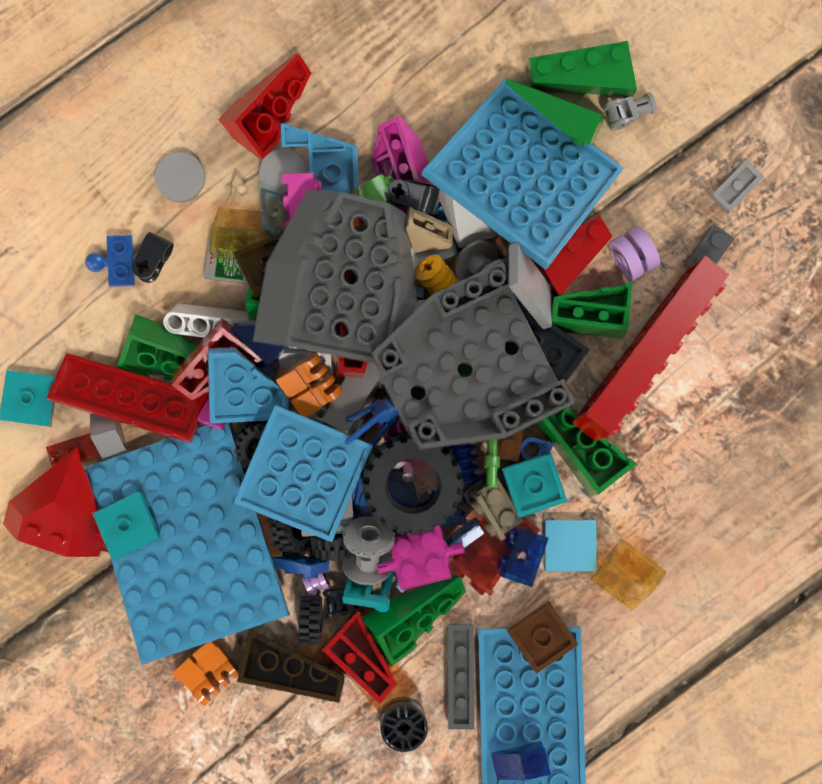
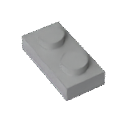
[710,159,764,214]

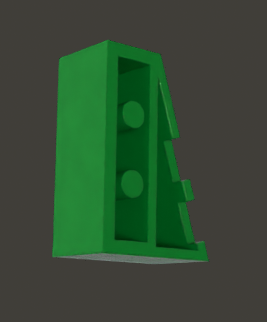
[551,282,632,339]

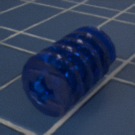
[447,443,482,485]

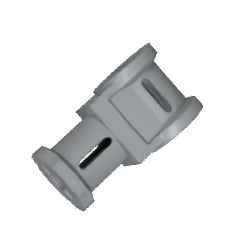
[603,92,657,131]

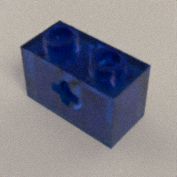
[497,526,548,587]

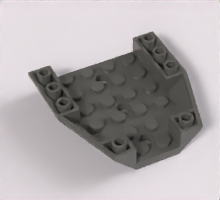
[253,190,417,364]
[372,262,575,449]

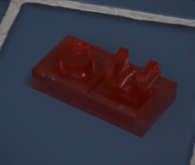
[46,433,101,467]

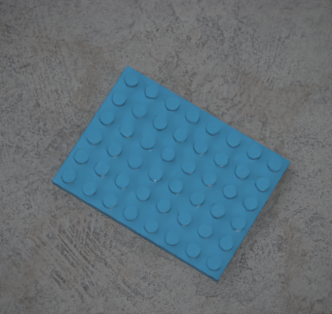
[85,423,290,665]

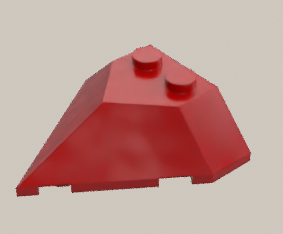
[3,446,104,557]

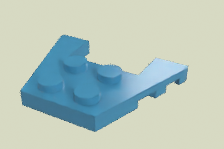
[281,124,359,218]

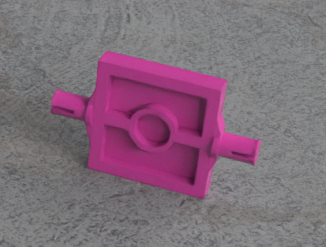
[377,526,465,590]

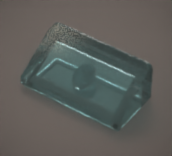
[260,188,285,237]

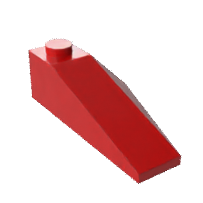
[218,53,311,159]

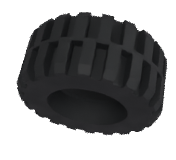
[363,432,464,535]

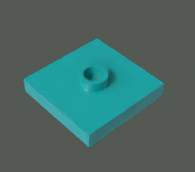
[0,370,55,427]
[502,453,568,518]
[93,491,161,561]

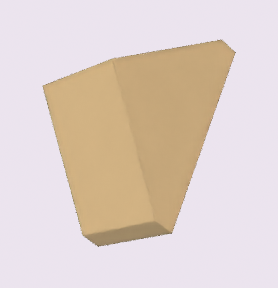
[406,207,453,253]

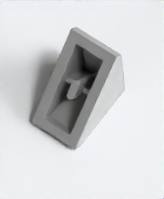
[90,413,129,461]

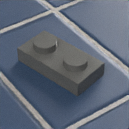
[684,224,735,268]

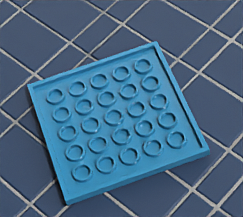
[421,79,624,269]

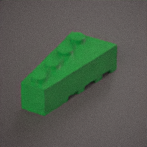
[526,41,637,98]
[536,407,637,496]

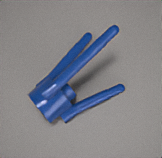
[345,398,398,452]

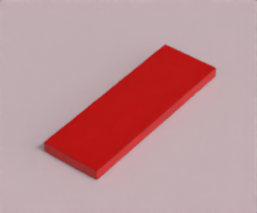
[46,353,209,443]

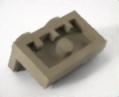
[470,478,523,541]

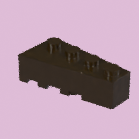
[237,629,346,703]

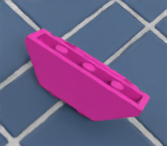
[372,116,434,217]

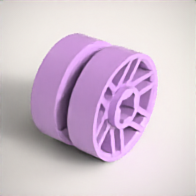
[608,226,660,282]

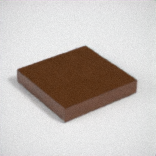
[506,601,579,674]

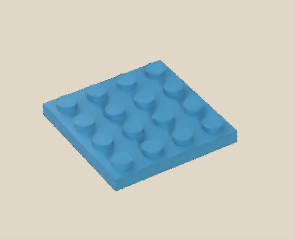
[234,404,373,542]

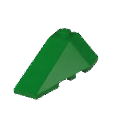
[505,79,606,147]
[117,315,197,380]
[361,573,466,667]

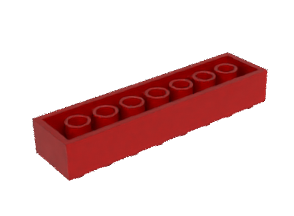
[572,256,729,441]

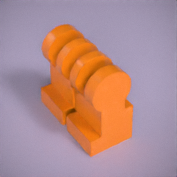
[276,352,343,417]
[171,640,240,705]

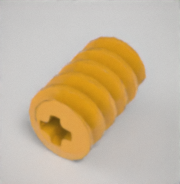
[414,254,460,296]

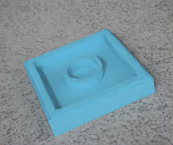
[544,520,597,571]

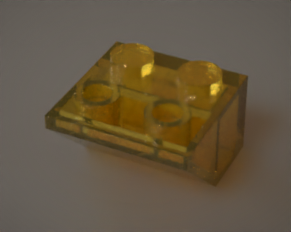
[209,207,269,260]
[590,539,667,611]

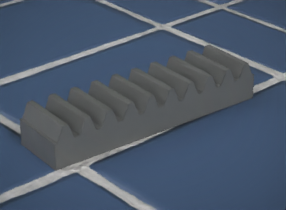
[448,624,474,729]

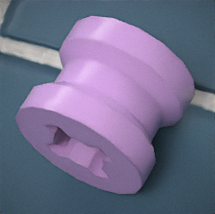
[301,573,330,596]

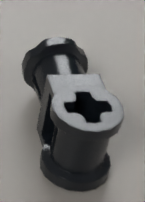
[323,588,374,618]

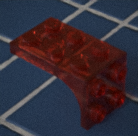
[450,516,540,596]

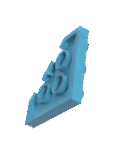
[208,348,288,423]

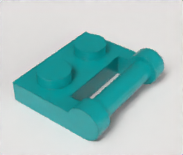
[343,570,396,612]

